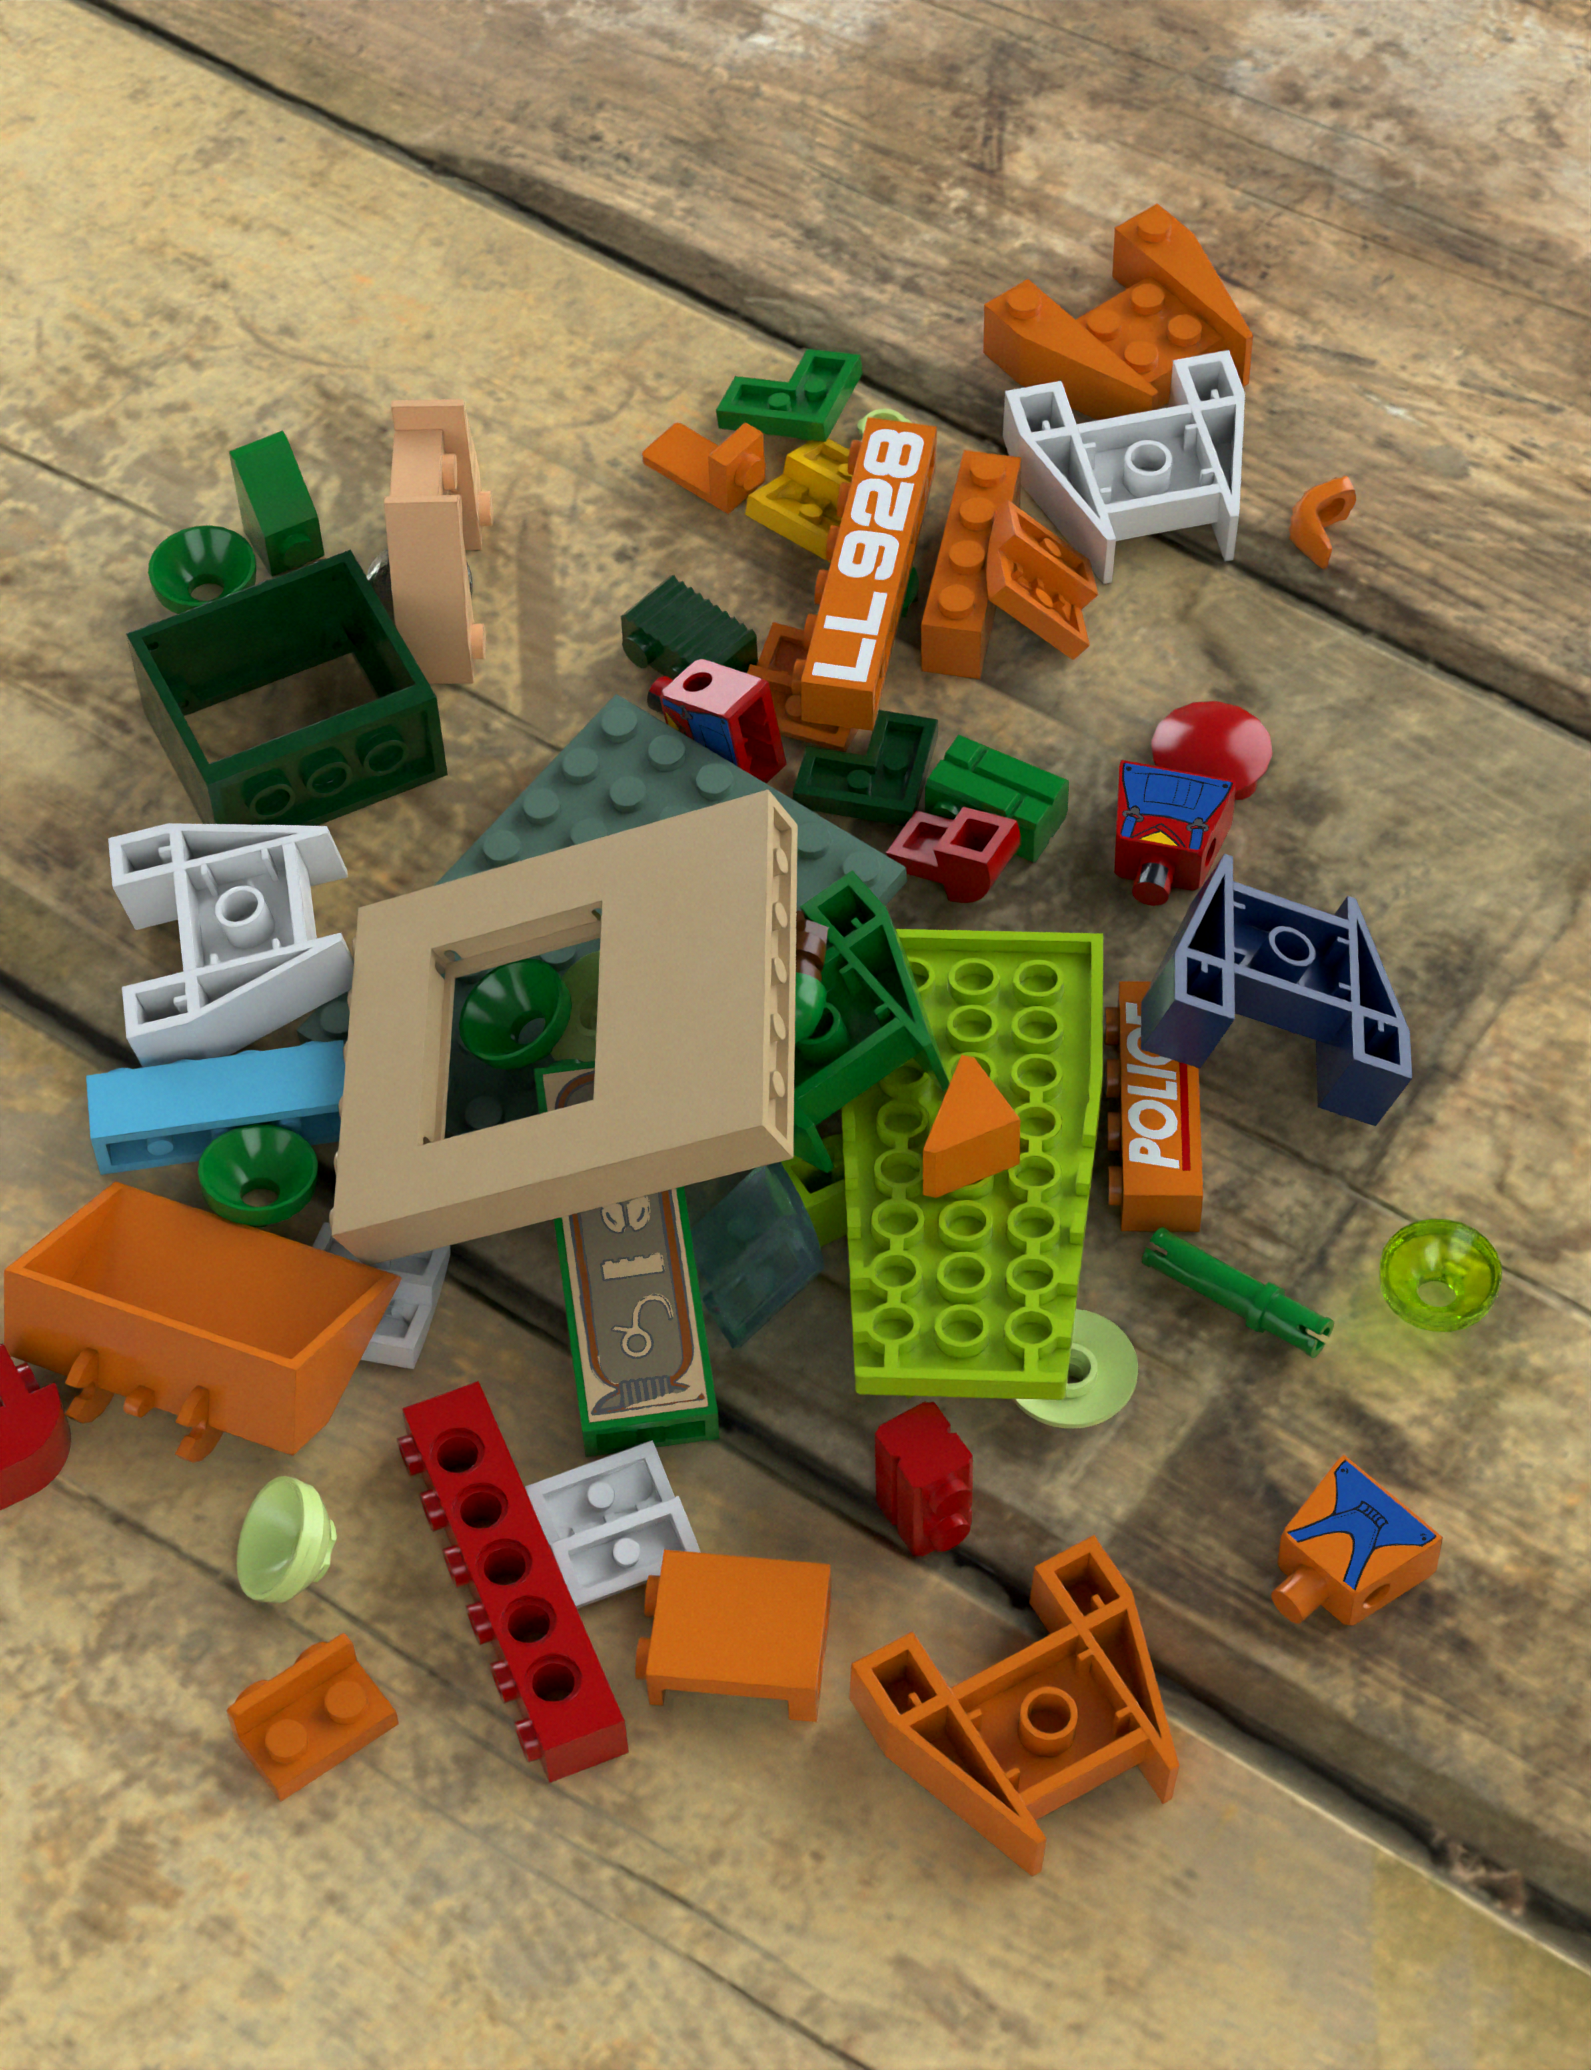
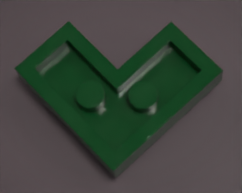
[793,710,938,826]

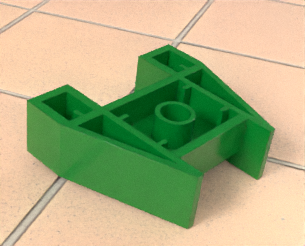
[793,870,950,1173]

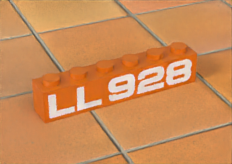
[791,417,937,731]

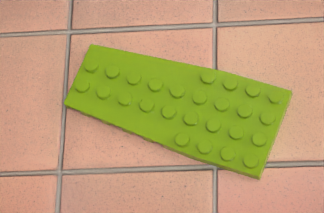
[841,929,1103,1400]

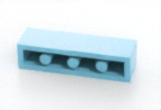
[86,1040,345,1175]

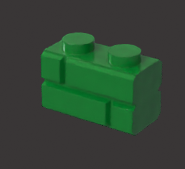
[925,735,1069,863]

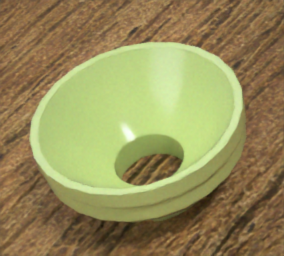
[237,1476,337,1603]

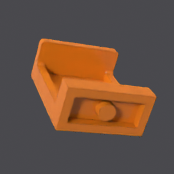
[635,1550,832,1722]

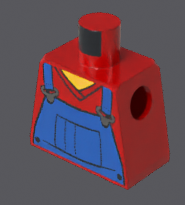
[647,659,787,784]
[1114,760,1237,906]

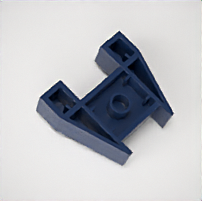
[1141,854,1412,1126]

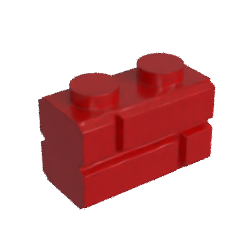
[875,1401,973,1557]

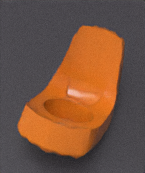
[1288,475,1356,570]

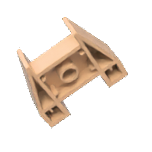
[384,399,493,684]

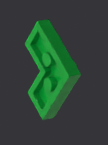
[716,349,863,442]

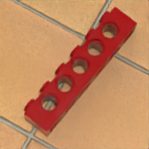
[397,1381,629,1783]

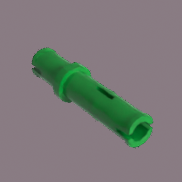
[1142,1227,1334,1358]

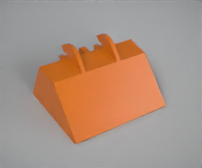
[4,1181,402,1463]

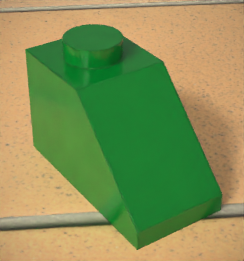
[229,430,325,576]

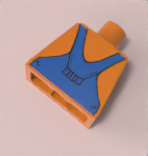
[1271,1455,1443,1626]

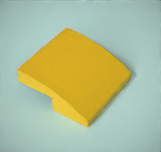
[745,438,853,563]

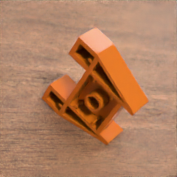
[983,203,1253,420]
[849,1535,1179,1877]

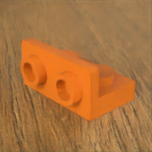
[226,1633,399,1802]

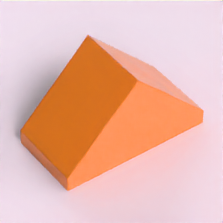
[923,1055,1020,1198]

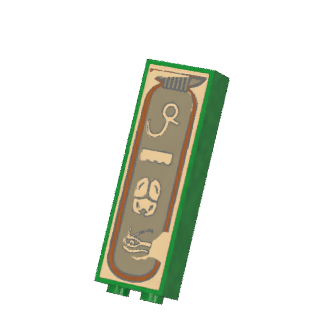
[534,1059,719,1457]

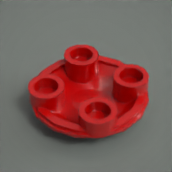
[1151,701,1273,800]

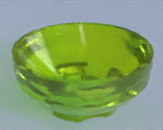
[1379,1219,1502,1332]

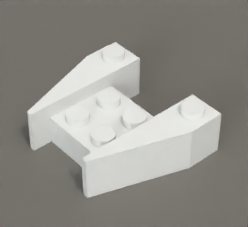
[1003,350,1245,584]
[108,823,354,1068]

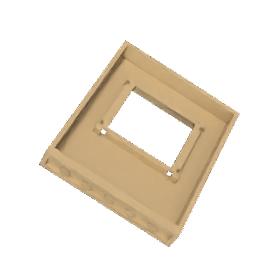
[329,789,798,1266]

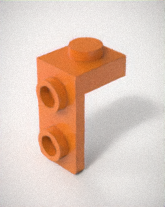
[642,422,766,514]

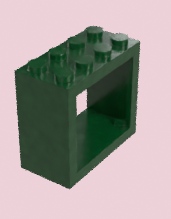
[126,549,448,826]

